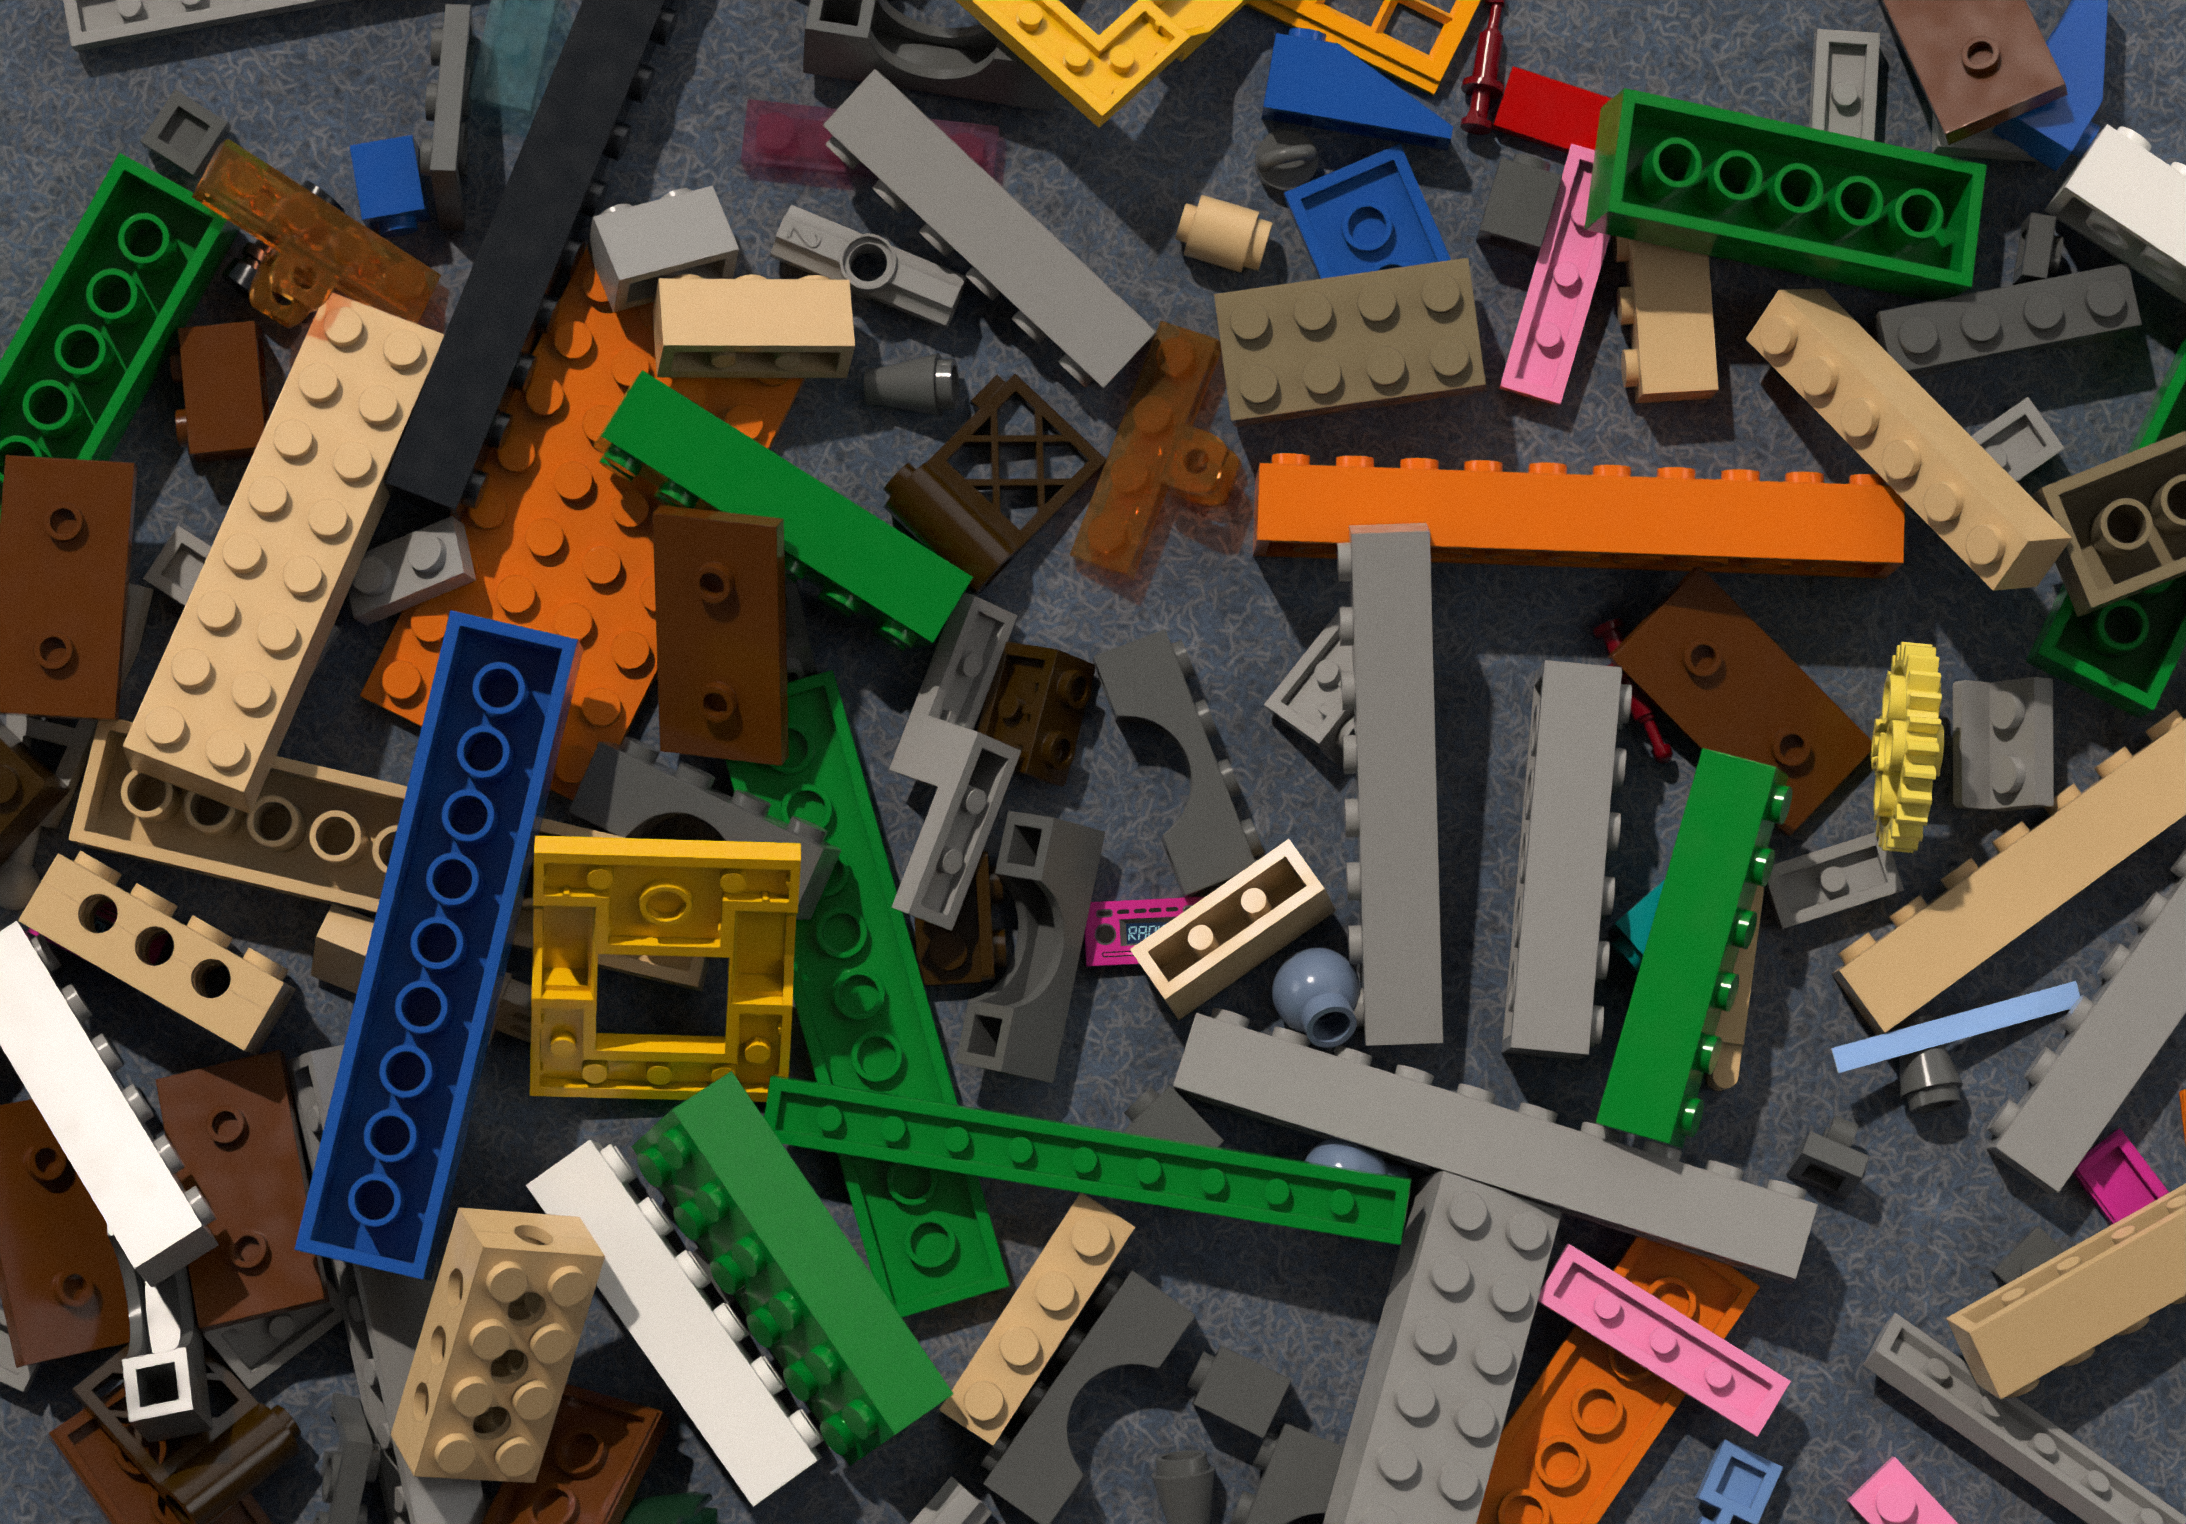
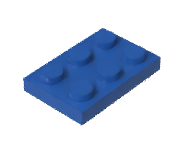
[1284,143,1451,279]

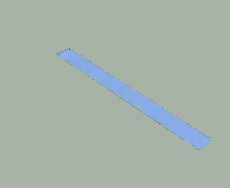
[1831,981,2080,1073]

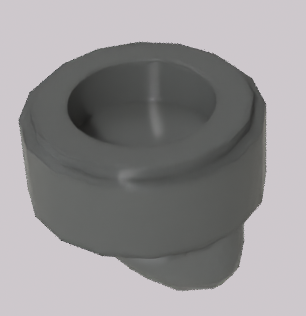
[1255,129,1318,194]

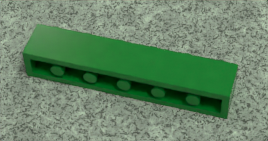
[1596,748,1792,1149]

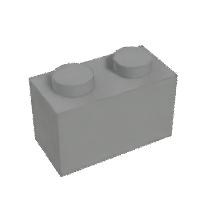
[587,186,739,313]

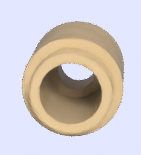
[1175,195,1273,272]

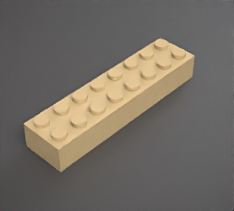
[122,290,445,814]

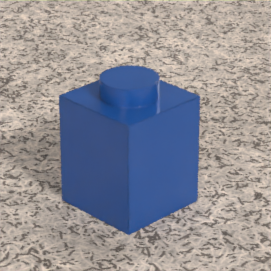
[350,135,431,237]

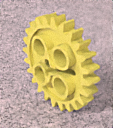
[1871,642,1944,853]

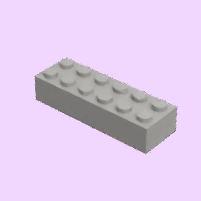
[1501,660,1632,1060]
[1323,1171,1562,1524]

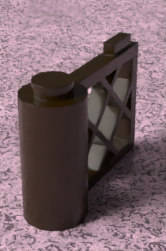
[883,374,1107,595]
[72,1331,301,1524]

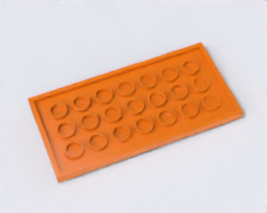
[360,245,806,801]

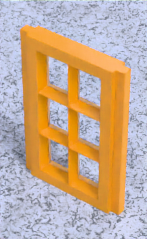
[1245,0,1481,97]

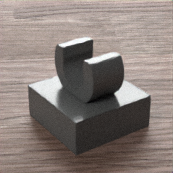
[1786,1115,1870,1200]

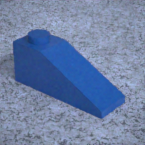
[1991,0,2108,171]
[1261,28,1453,150]

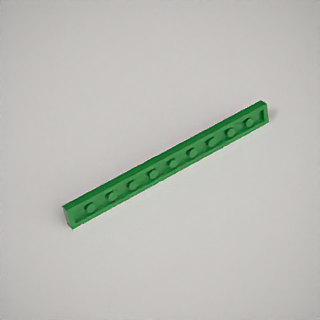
[764,1075,1412,1245]

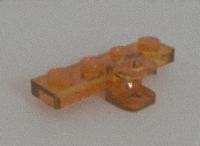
[192,138,441,328]
[1070,321,1242,580]

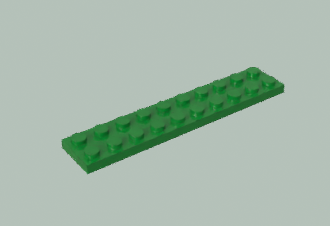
[725,670,1010,1318]

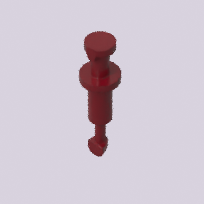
[1460,0,1506,135]
[1593,618,1673,764]

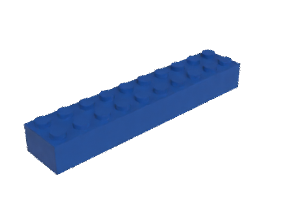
[294,610,584,1281]

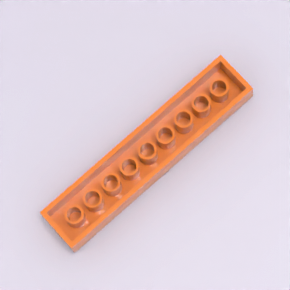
[1253,453,1905,579]

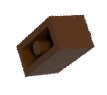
[170,321,270,463]

